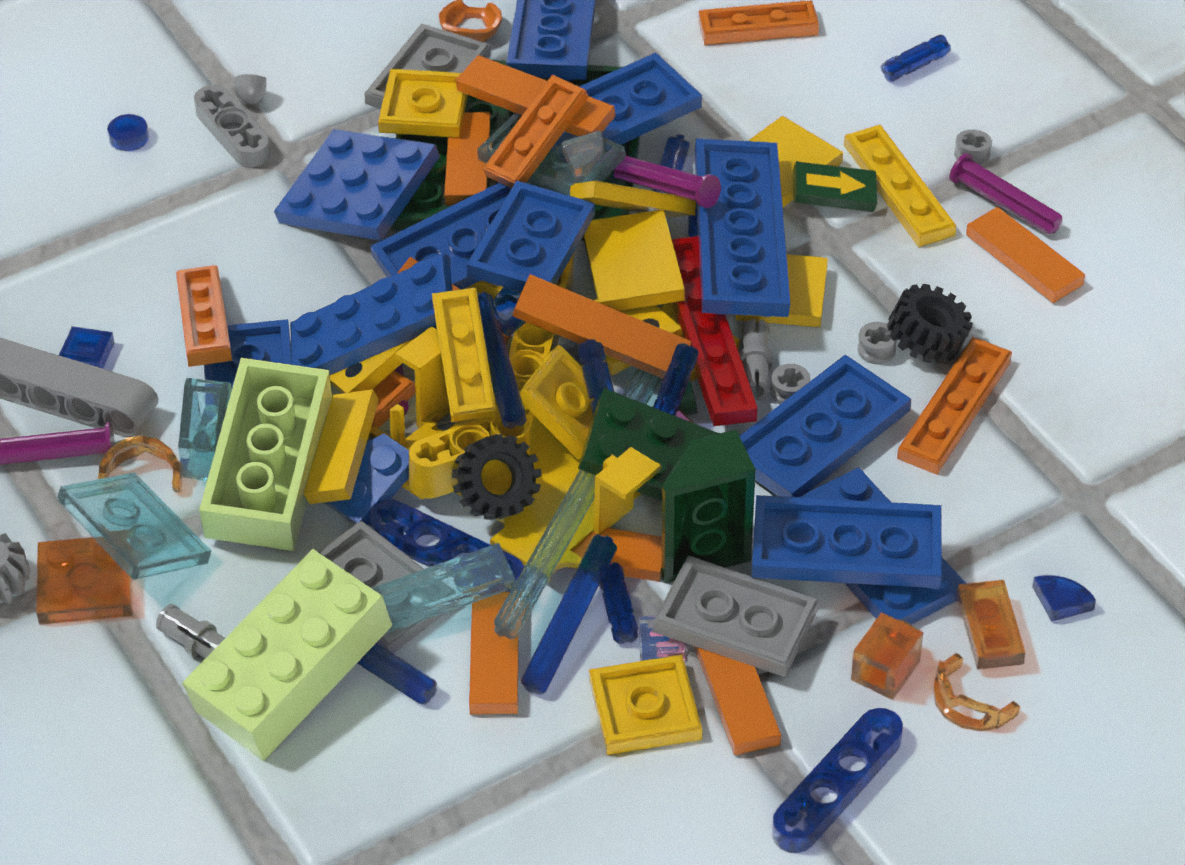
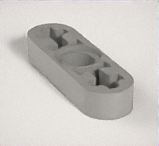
[194,85,271,168]

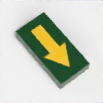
[793,161,877,212]

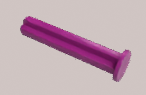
[949,153,1063,235]
[612,155,721,208]
[0,422,115,465]

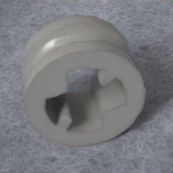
[954,129,992,166]
[857,322,897,364]
[771,364,810,405]

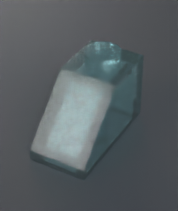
[178,378,232,481]

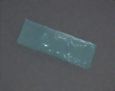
[372,543,516,633]

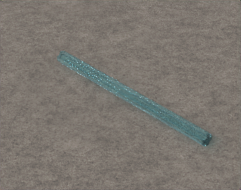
[494,368,661,640]

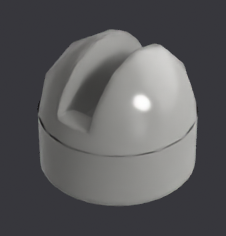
[234,74,267,106]

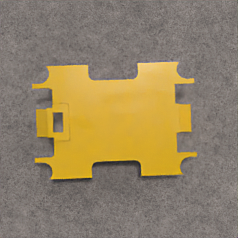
[369,326,661,582]

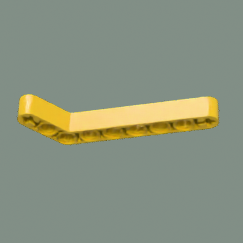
[409,253,574,499]

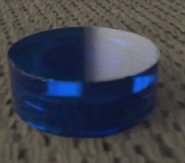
[107,114,149,151]

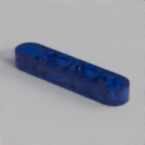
[369,500,525,595]
[772,708,903,853]

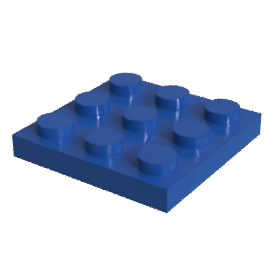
[274,129,440,241]

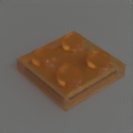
[36,533,133,625]

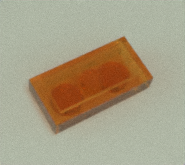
[957,580,1026,670]

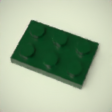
[578,388,720,501]

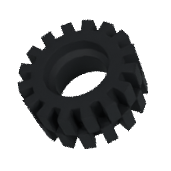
[887,284,973,364]
[452,434,542,520]

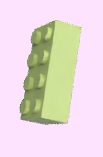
[199,358,332,551]
[182,549,392,761]

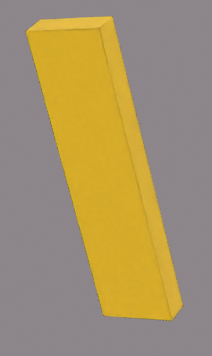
[844,124,956,247]

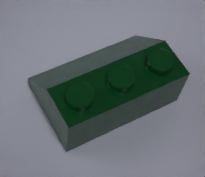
[661,430,756,584]

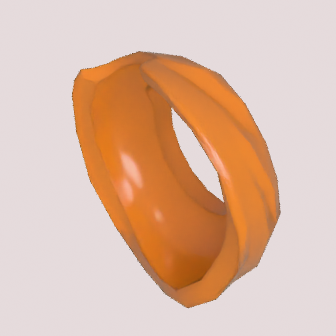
[438,0,503,43]

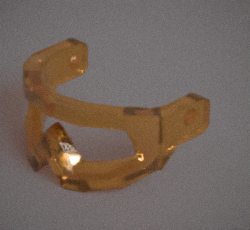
[98,435,184,492]
[933,653,1020,731]

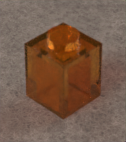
[851,612,923,700]

